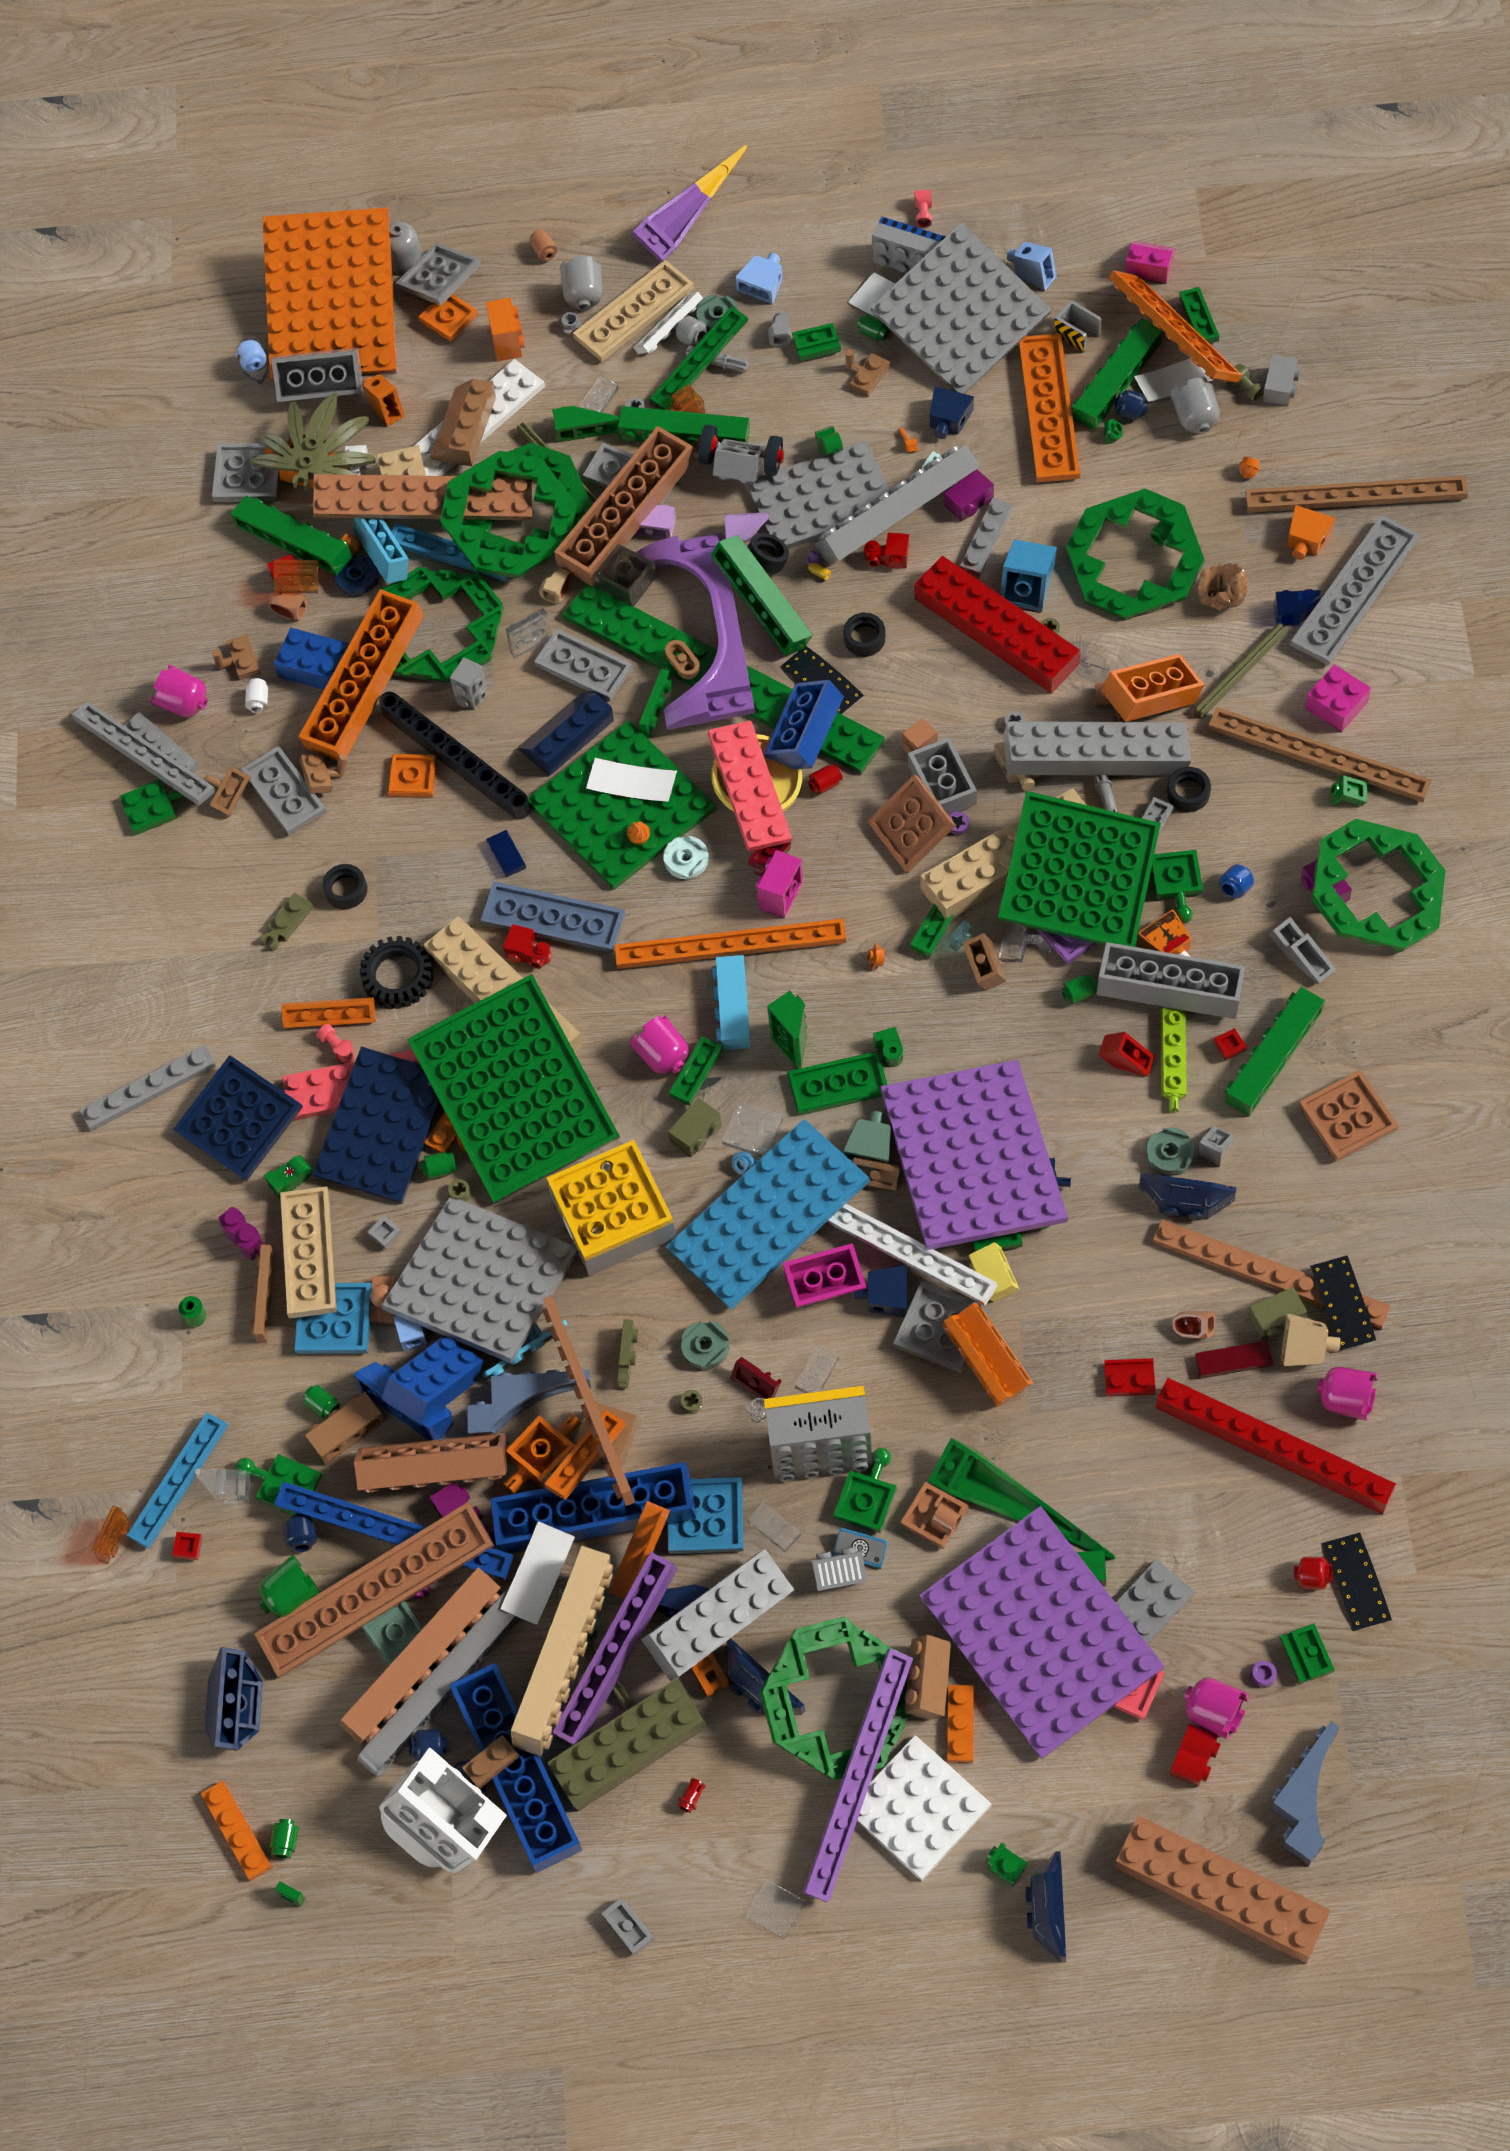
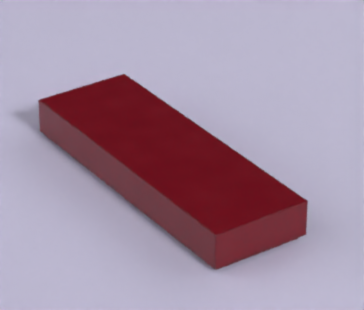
[1195,1340,1273,1379]

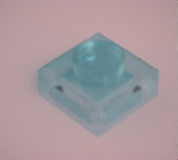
[950,920,972,952]

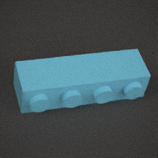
[353,518,409,584]
[712,955,750,1050]

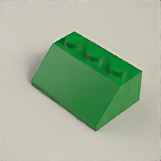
[767,991,807,1069]

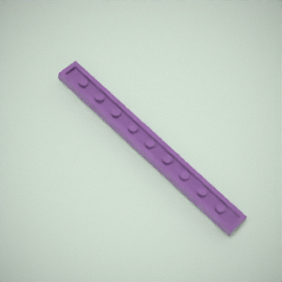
[803,1648,913,1903]

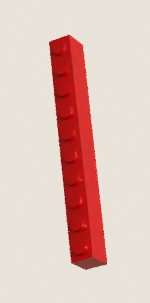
[1156,1377,1396,1514]

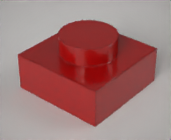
[1214,1028,1247,1061]
[172,1532,202,1560]

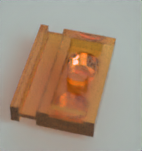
[273,560,318,593]
[92,1505,129,1564]

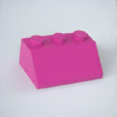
[783,1243,867,1308]

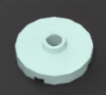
[663,836,709,879]

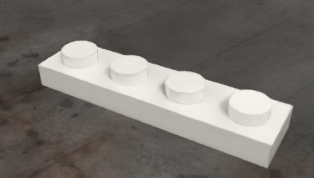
[633,292,703,354]

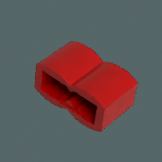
[1170,1724,1221,1787]

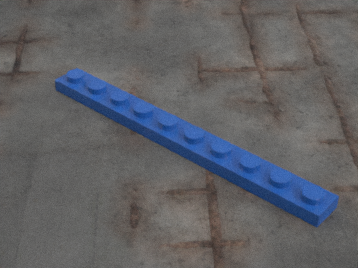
[274,1482,514,1580]

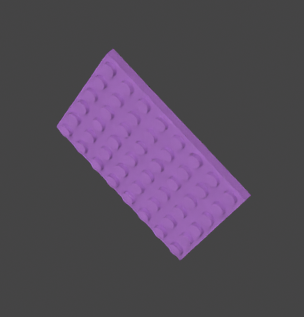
[881,1060,1068,1250]
[919,1506,1165,1759]

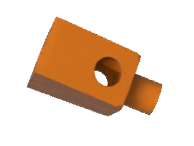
[362,374,405,427]
[1287,505,1335,560]

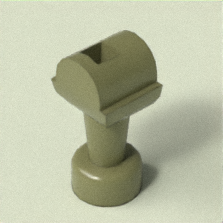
[1228,364,1264,402]

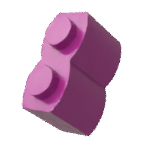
[218,1207,264,1260]

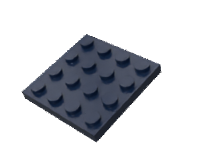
[173,1055,303,1182]

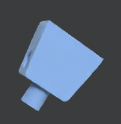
[1007,242,1057,291]
[736,253,783,304]

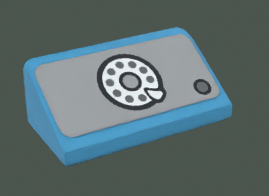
[833,1528,888,1569]

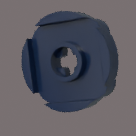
[334,554,379,598]

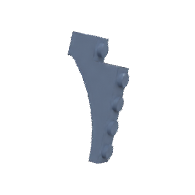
[467,1369,591,1436]
[1271,1721,1340,1867]

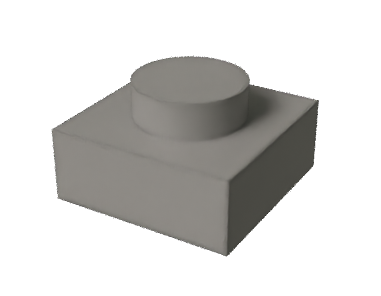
[368,1215,402,1249]

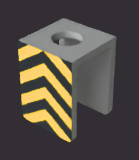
[1054,300,1101,352]

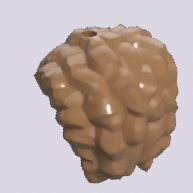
[1197,563,1248,611]

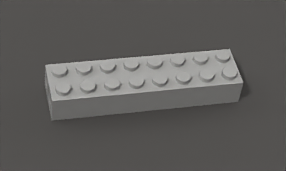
[814,445,980,567]
[1003,722,1191,775]

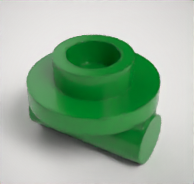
[1104,419,1123,444]

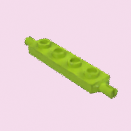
[1160,1007,1187,1113]

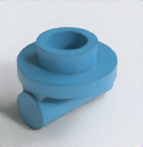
[731,1151,758,1175]

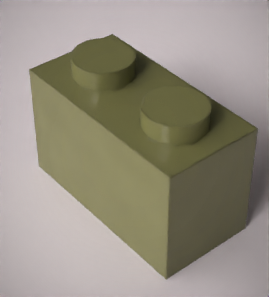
[668,1098,722,1157]
[1248,1287,1307,1340]

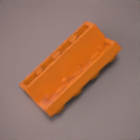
[942,1303,1034,1407]

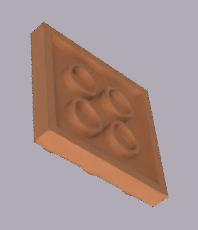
[867,775,956,872]
[1299,1070,1399,1162]

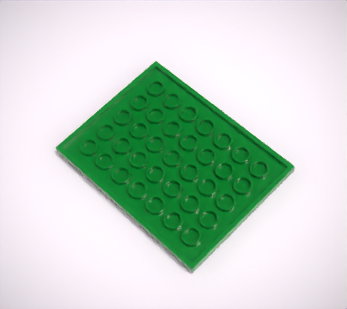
[407,974,620,1204]

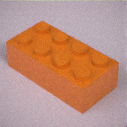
[1101,654,1204,722]

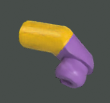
[806,550,831,580]

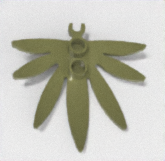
[251,393,376,491]

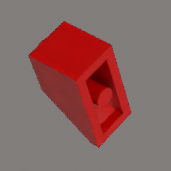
[1098,1032,1155,1077]

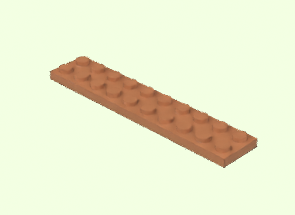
[313,474,532,520]
[254,1502,494,1678]

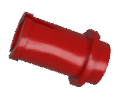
[677,1778,706,1813]

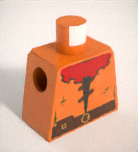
[1137,909,1191,957]

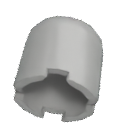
[390,221,423,276]
[560,256,603,311]
[1171,378,1220,434]

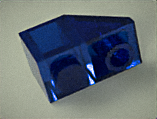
[1274,589,1321,626]

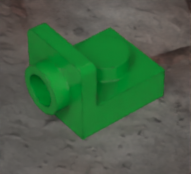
[1330,775,1367,806]
[986,1842,1028,1887]

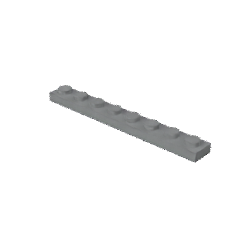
[72,701,215,806]

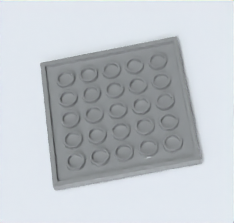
[870,222,1052,394]
[382,1196,578,1364]

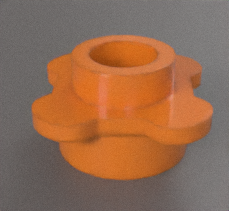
[867,943,885,970]

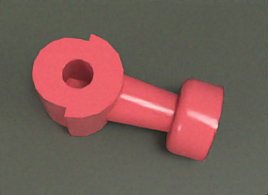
[914,190,932,228]
[316,1024,355,1064]

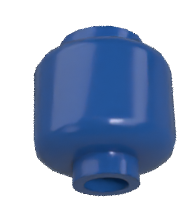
[1219,864,1254,899]

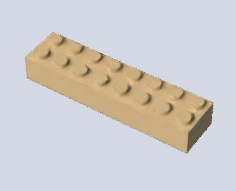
[920,788,1086,920]
[424,916,583,1052]
[511,1546,613,1756]

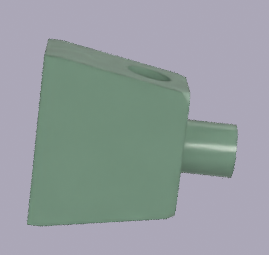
[844,1111,891,1164]

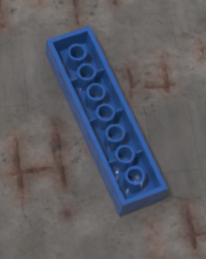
[491,1462,697,1553]
[450,1663,583,1873]

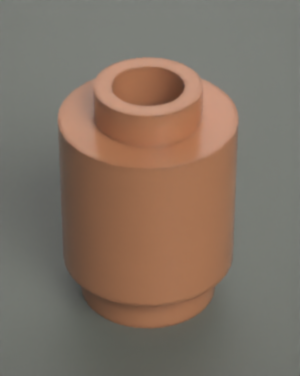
[530,229,557,261]

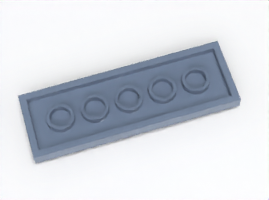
[480,881,625,954]

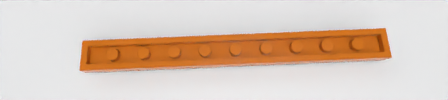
[615,918,847,969]

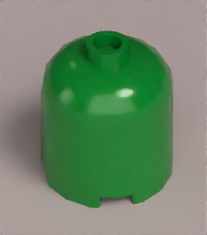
[258,1555,320,1618]

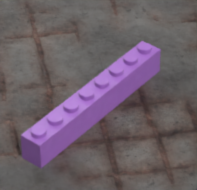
[552,1552,678,1745]

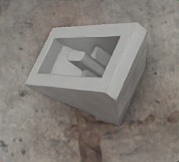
[1198,1126,1235,1167]

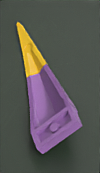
[631,145,747,263]

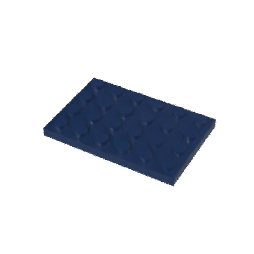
[313,1046,440,1204]

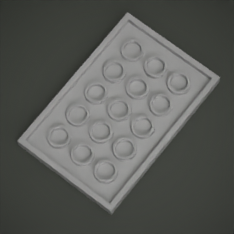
[746,440,890,549]

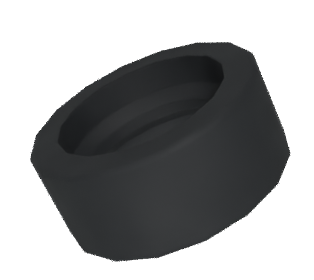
[747,533,789,574]
[843,612,886,657]
[1167,767,1211,812]
[322,864,367,909]

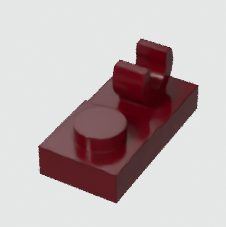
[747,842,791,876]
[730,1357,782,1401]

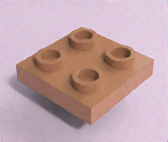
[900,1482,968,1550]

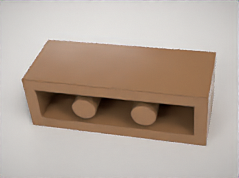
[305,1392,385,1465]
[905,1635,951,1720]

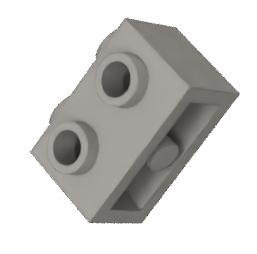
[450,657,488,710]

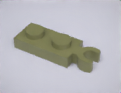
[260,893,314,951]
[617,1319,639,1388]

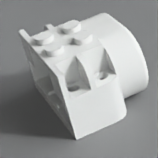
[379,1748,507,1873]

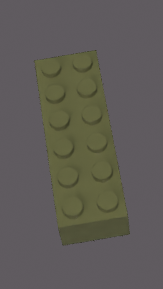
[547,1678,708,1811]

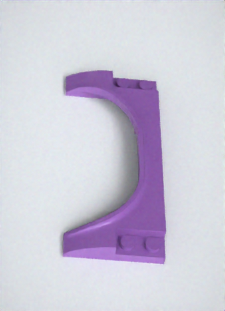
[637,533,755,730]

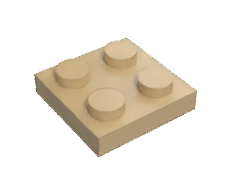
[377,445,426,476]

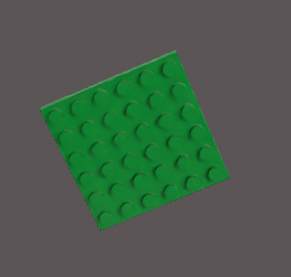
[528,720,717,890]
[997,791,1161,947]

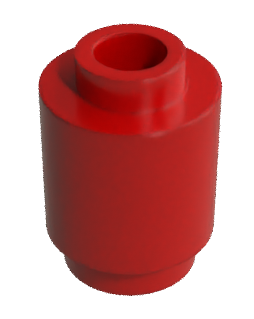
[808,764,843,795]

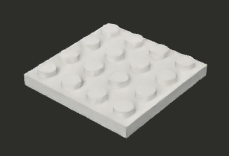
[857,1735,992,1881]

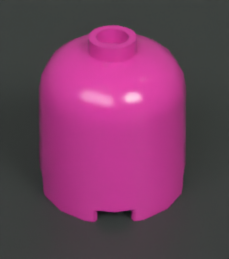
[151,664,208,718]
[630,1015,689,1074]
[1317,1367,1378,1421]
[1184,1677,1249,1740]

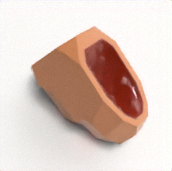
[268,591,308,620]
[1172,1310,1216,1338]

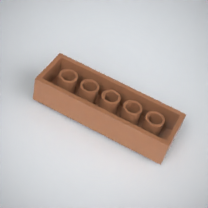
[354,1433,508,1493]

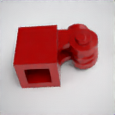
[864,532,910,569]
[503,924,552,969]

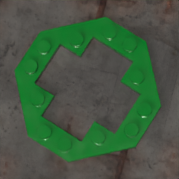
[465,443,592,555]
[440,451,577,579]
[1066,488,1205,620]
[382,567,504,683]
[1311,819,1446,952]
[760,1617,910,1781]

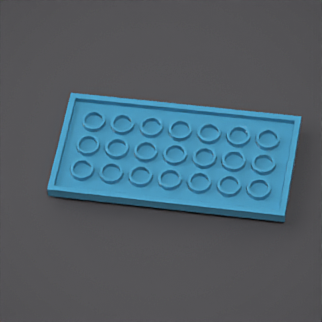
[666,1119,870,1311]

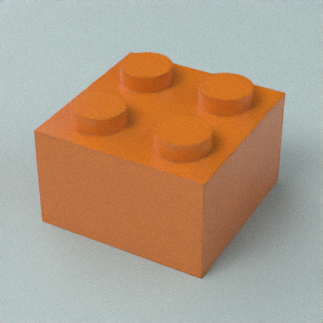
[486,297,525,362]

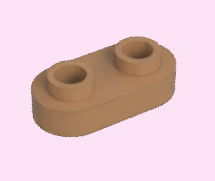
[665,640,700,679]

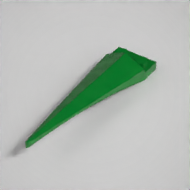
[928,1438,1116,1559]

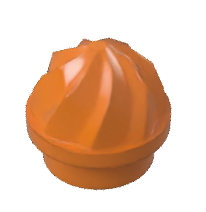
[1239,457,1260,479]
[342,532,360,555]
[627,822,650,845]

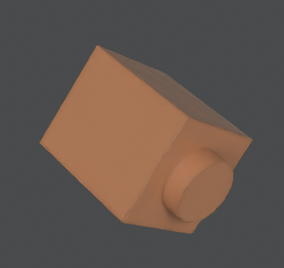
[902,718,938,753]

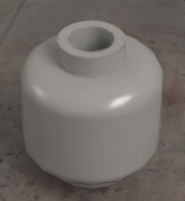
[676,316,707,346]

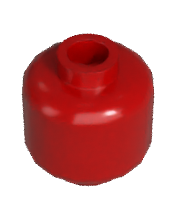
[1294,1556,1332,1590]

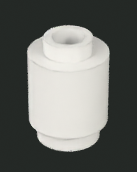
[245,678,268,713]

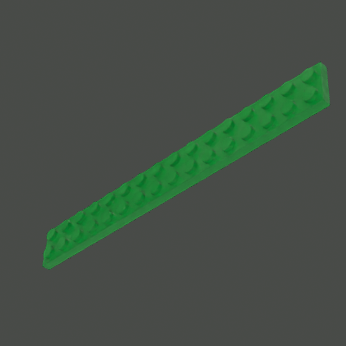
[563,583,885,774]

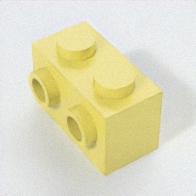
[969,1242,1020,1302]

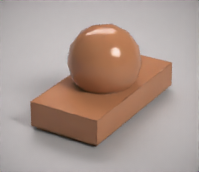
[369,1276,398,1324]

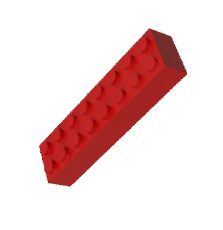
[914,555,1080,694]

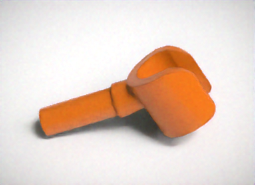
[898,427,918,452]

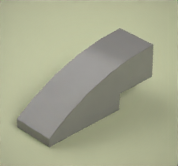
[1268,917,1337,984]

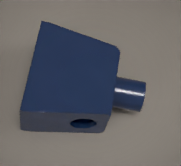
[930,387,974,439]
[853,1266,907,1318]

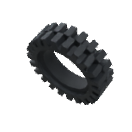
[360,936,433,1009]

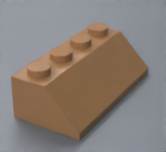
[431,379,496,467]

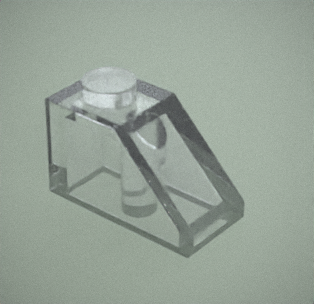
[194,1469,250,1506]

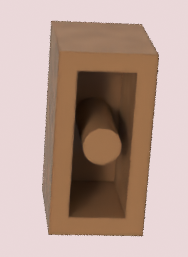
[962,933,1006,991]

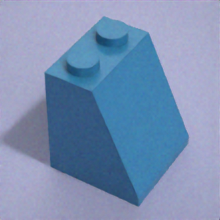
[1000,539,1057,612]

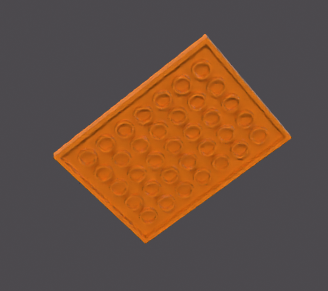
[263,207,397,381]

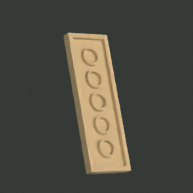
[573,260,694,362]
[280,1187,337,1319]

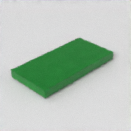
[787,1051,888,1116]

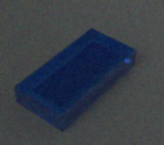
[486,830,526,877]

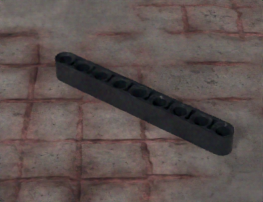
[379,691,530,819]

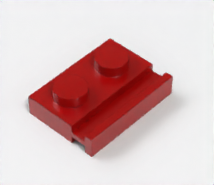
[1104,1358,1156,1397]

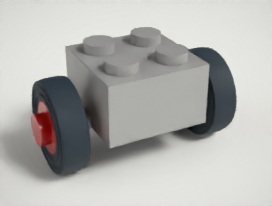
[697,425,784,484]

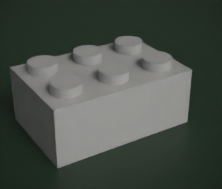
[908,737,977,815]

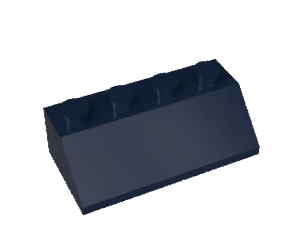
[519,692,614,777]

